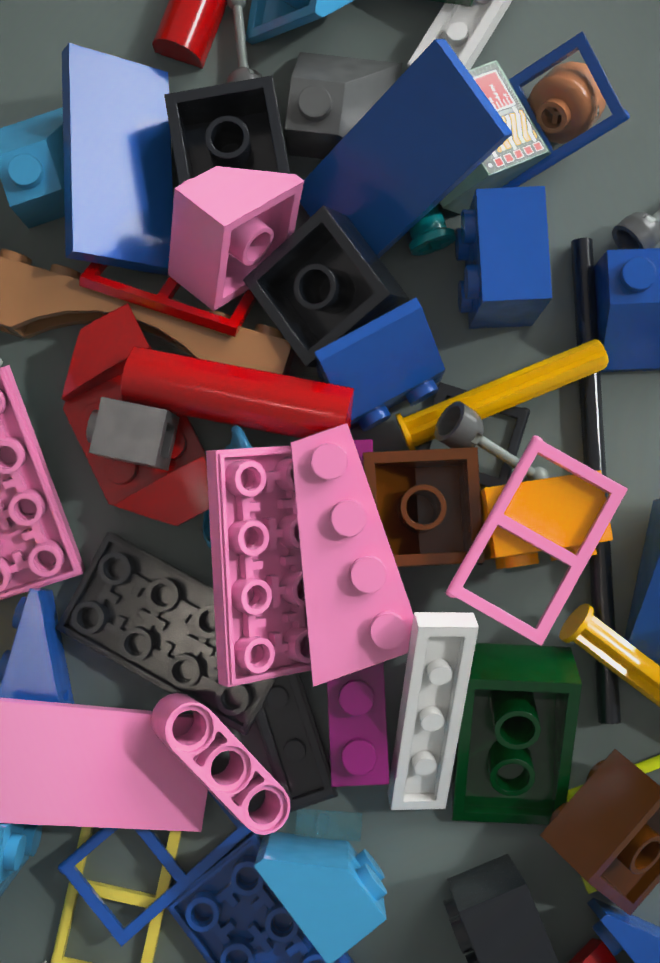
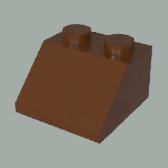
[362,447,485,567]
[540,749,660,916]

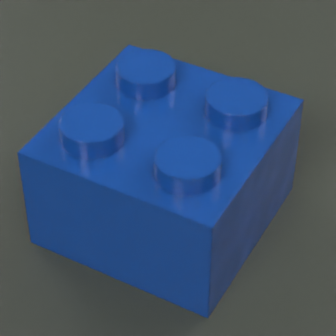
[455,186,552,329]

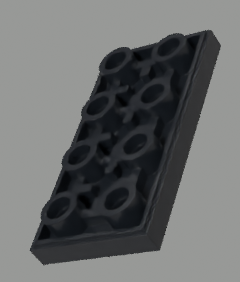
[55,532,278,736]

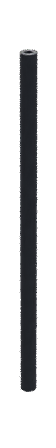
[571,238,621,724]

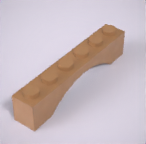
[0,249,295,376]

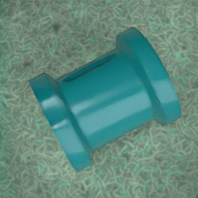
[409,203,456,256]

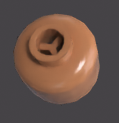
[528,61,606,144]

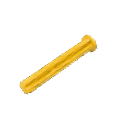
[395,339,609,450]
[559,603,660,708]

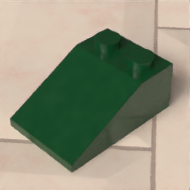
[452,643,582,825]

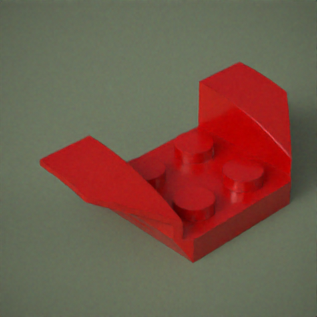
[61,303,209,526]

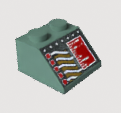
[440,60,552,214]

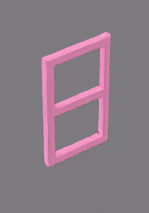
[445,436,628,646]

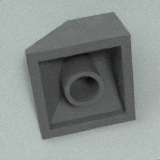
[285,52,402,159]

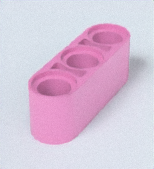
[151,693,291,835]

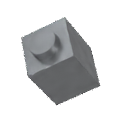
[86,397,180,471]

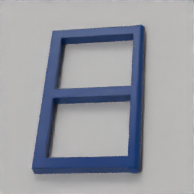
[501,31,630,188]
[58,791,251,947]

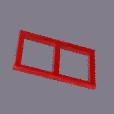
[79,262,257,337]

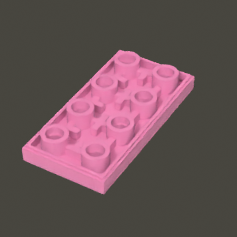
[0,365,85,600]
[206,445,311,687]
[0,698,212,832]

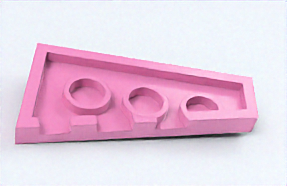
[291,423,414,687]

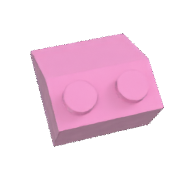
[168,166,304,311]

